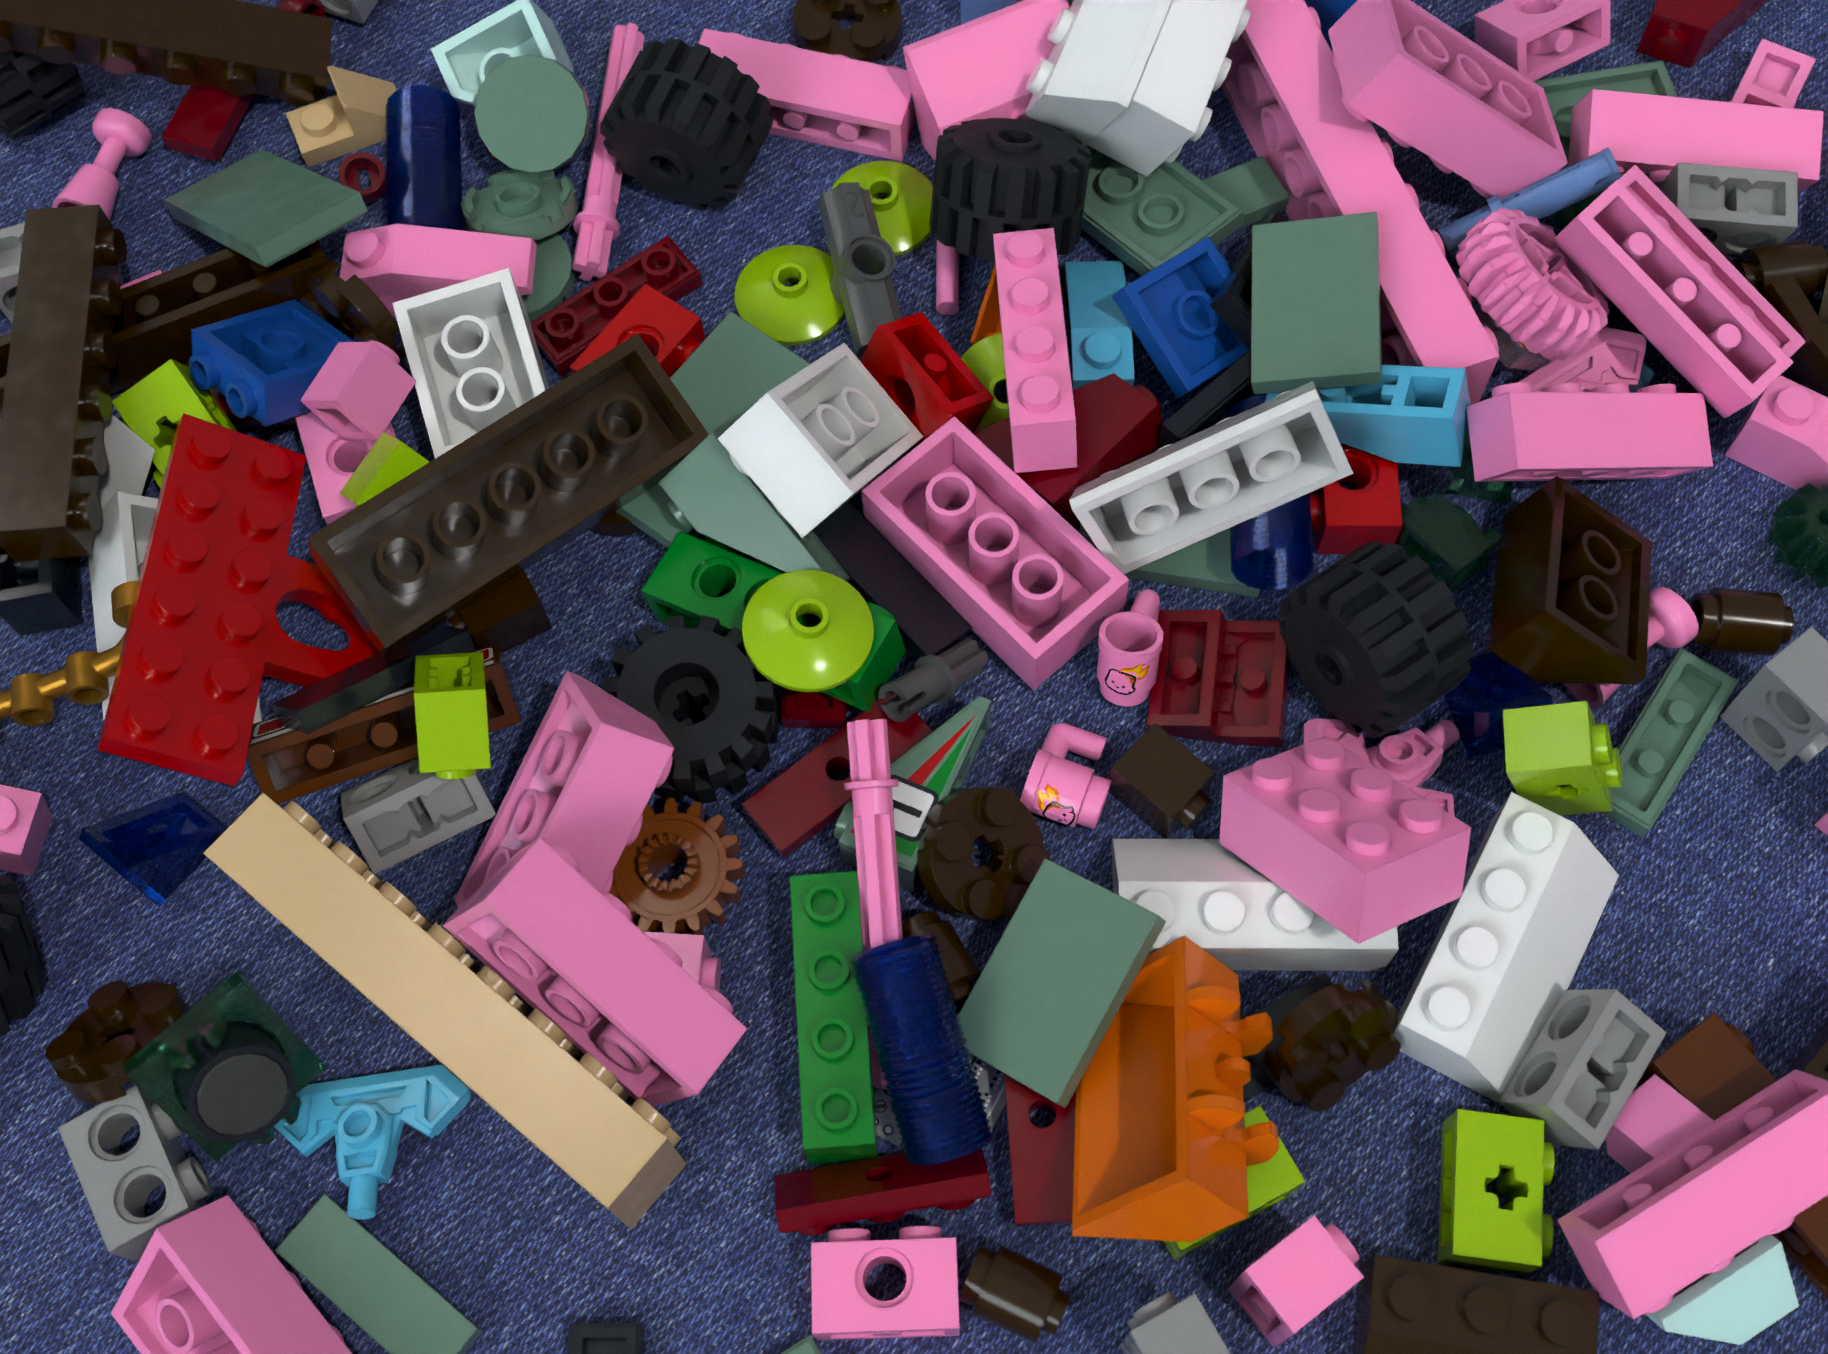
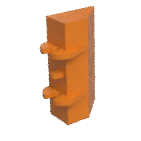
[1072,936,1279,1242]

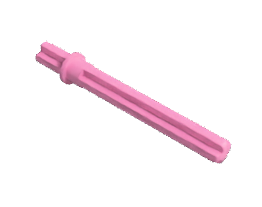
[572,22,645,281]
[844,719,913,1090]

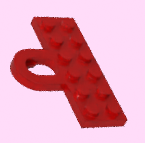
[97,413,379,786]

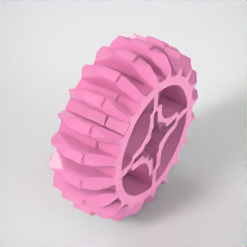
[1455,207,1609,361]

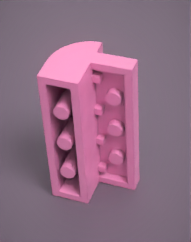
[1553,164,1806,418]

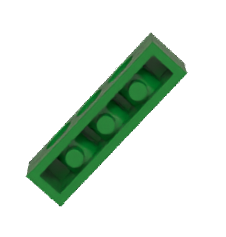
[641,531,906,713]
[790,871,879,1165]

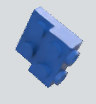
[1112,236,1251,399]
[189,299,355,427]

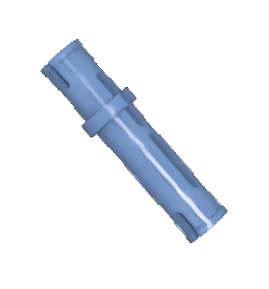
[1438,147,1622,261]

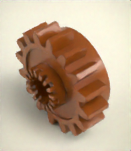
[609,798,746,935]

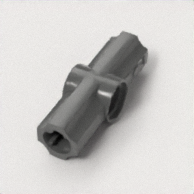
[817,182,902,357]

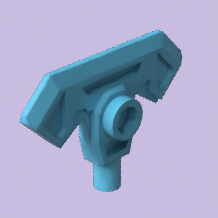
[274,1064,471,1219]

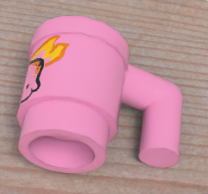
[1096,589,1164,706]
[1020,723,1112,830]

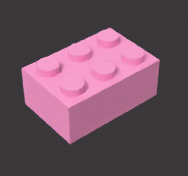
[1219,736,1471,944]

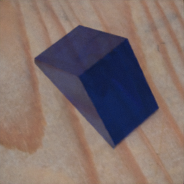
[1444,652,1553,758]
[79,791,228,907]

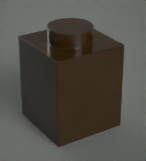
[449,571,552,653]
[1109,723,1215,839]

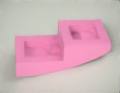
[1731,38,1816,108]

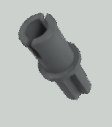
[878,639,988,722]

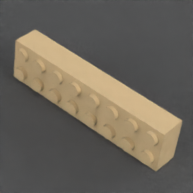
[203,793,686,1230]

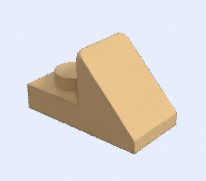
[286,66,413,168]

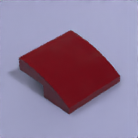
[1147,610,1290,747]

